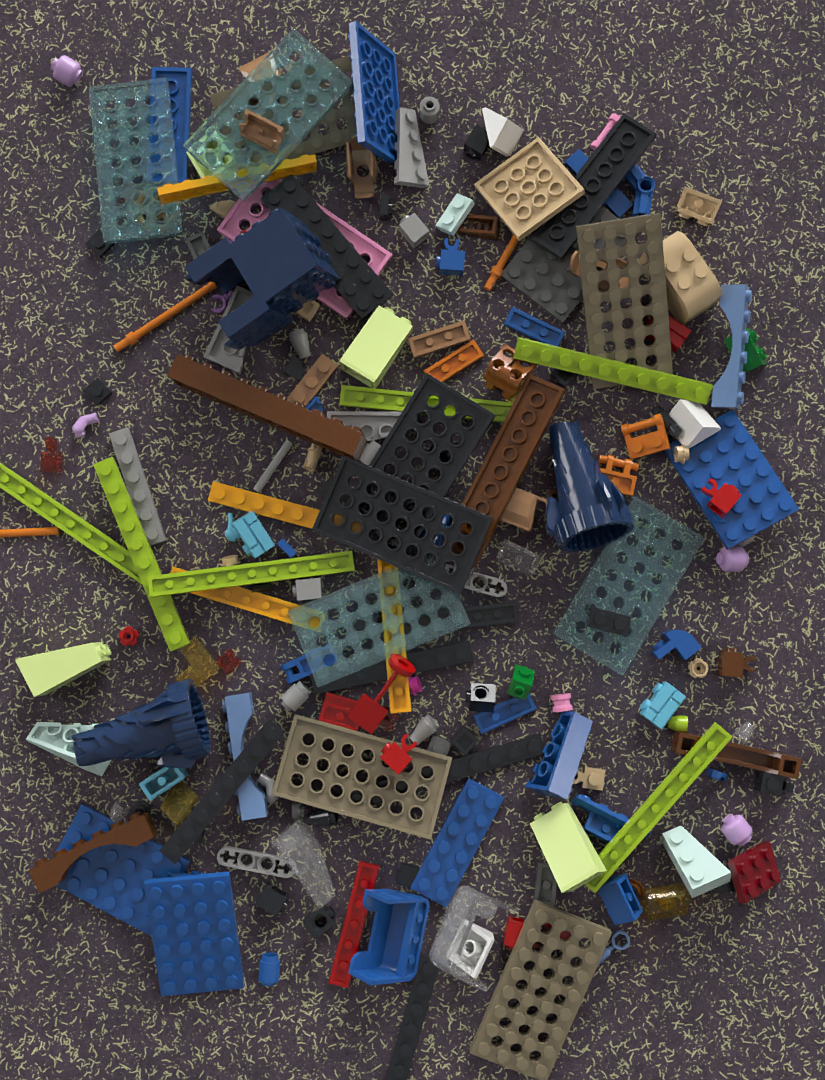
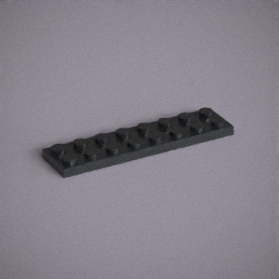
[529,113,657,261]
[261,174,393,321]

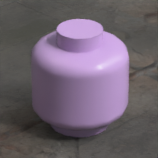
[51,55,83,87]
[716,546,749,572]
[721,814,752,846]

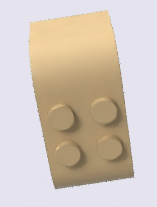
[637,231,722,325]

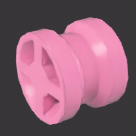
[551,693,573,712]

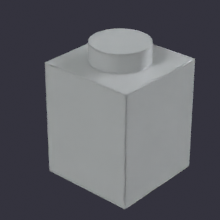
[399,213,429,248]
[292,578,323,601]

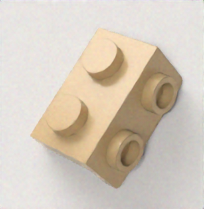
[675,187,722,226]

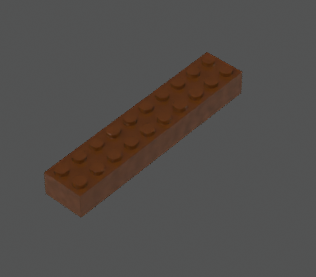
[167,354,367,461]

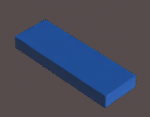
[504,307,566,347]
[473,693,537,734]

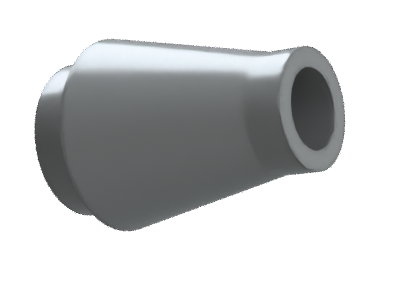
[289,328,311,360]
[410,715,439,745]

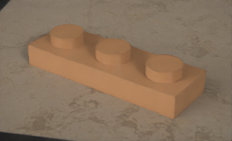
[408,320,471,359]
[287,354,338,406]

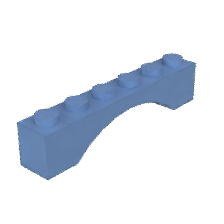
[711,284,752,409]
[222,692,269,821]

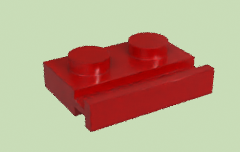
[318,692,359,731]

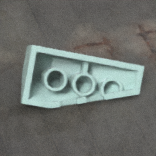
[26,722,111,776]

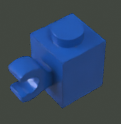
[436,238,465,276]

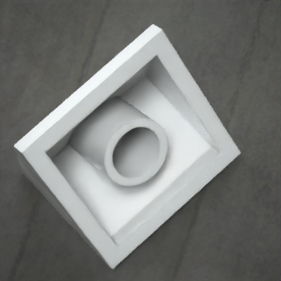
[482,107,524,157]
[669,399,721,449]
[446,919,495,979]

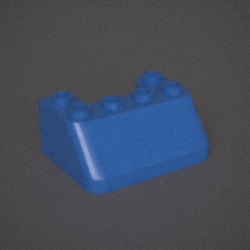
[348,889,430,986]

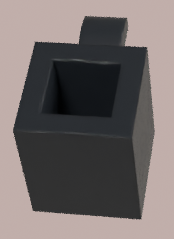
[754,770,796,797]

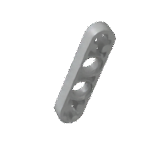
[444,564,507,597]
[217,846,296,878]

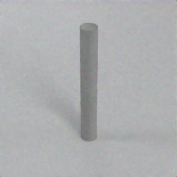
[253,439,293,493]

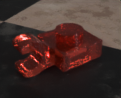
[40,437,63,473]

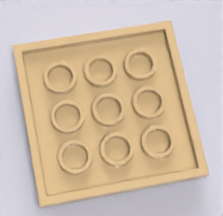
[474,137,585,241]

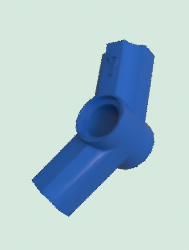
[625,164,655,217]

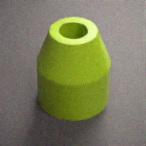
[668,715,688,733]

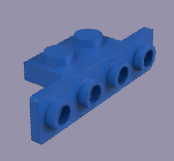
[571,794,652,843]

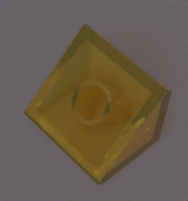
[643,883,690,921]

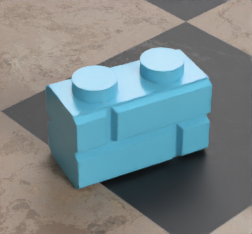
[231,511,275,559]
[639,681,686,730]
[139,767,189,801]

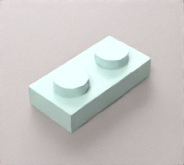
[436,193,475,236]

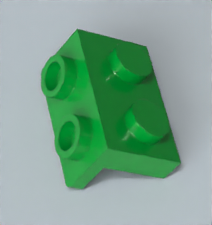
[724,328,767,373]

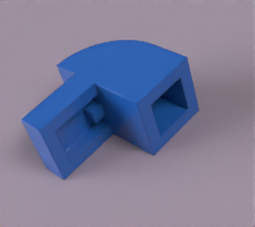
[651,630,702,660]

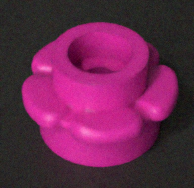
[409,676,422,696]

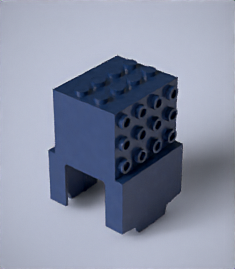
[185,207,339,350]

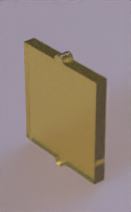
[159,781,200,826]

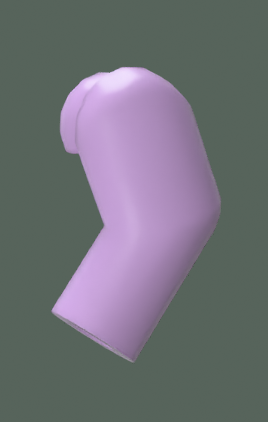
[72,412,99,438]

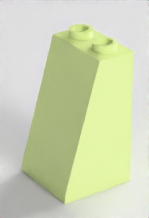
[339,306,413,388]
[15,642,111,697]
[530,802,607,893]

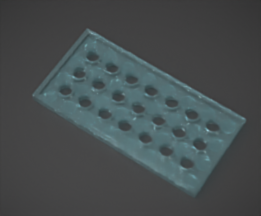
[183,28,354,202]
[89,77,184,244]
[552,496,705,676]
[288,553,470,688]

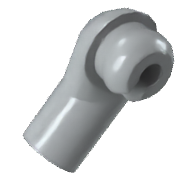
[257,773,279,803]

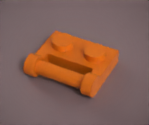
[621,414,671,460]

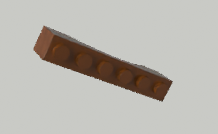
[670,731,802,779]
[29,811,158,893]

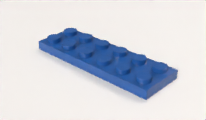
[147,67,193,185]
[410,777,505,907]

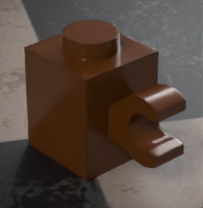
[717,647,756,678]

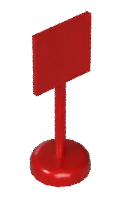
[347,654,415,734]

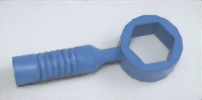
[597,930,630,967]

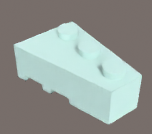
[662,826,731,898]

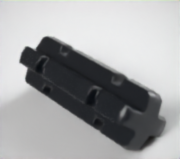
[651,405,682,438]

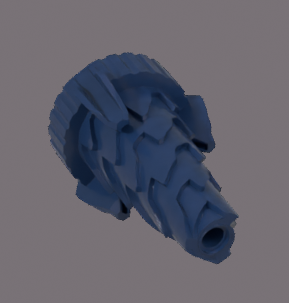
[546,421,634,552]
[72,679,211,768]

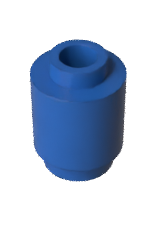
[258,952,280,986]

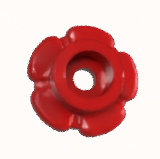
[119,626,139,646]

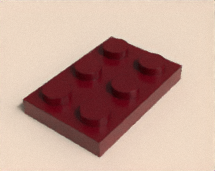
[728,841,781,903]

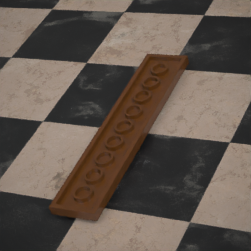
[440,374,566,573]

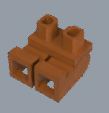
[483,344,538,400]

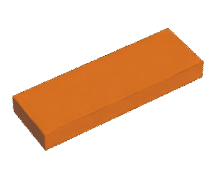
[423,339,484,382]

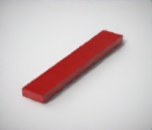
[328,860,380,988]

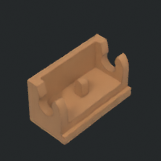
[239,109,286,154]

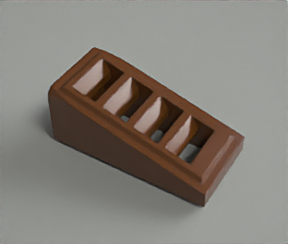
[457,214,501,241]

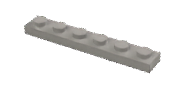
[109,427,167,546]

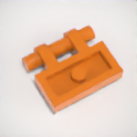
[598,455,639,497]

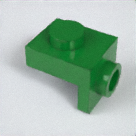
[507,664,535,700]

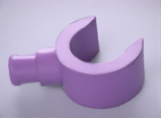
[211,291,233,314]

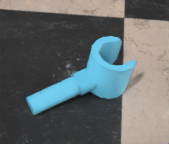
[225,513,237,542]

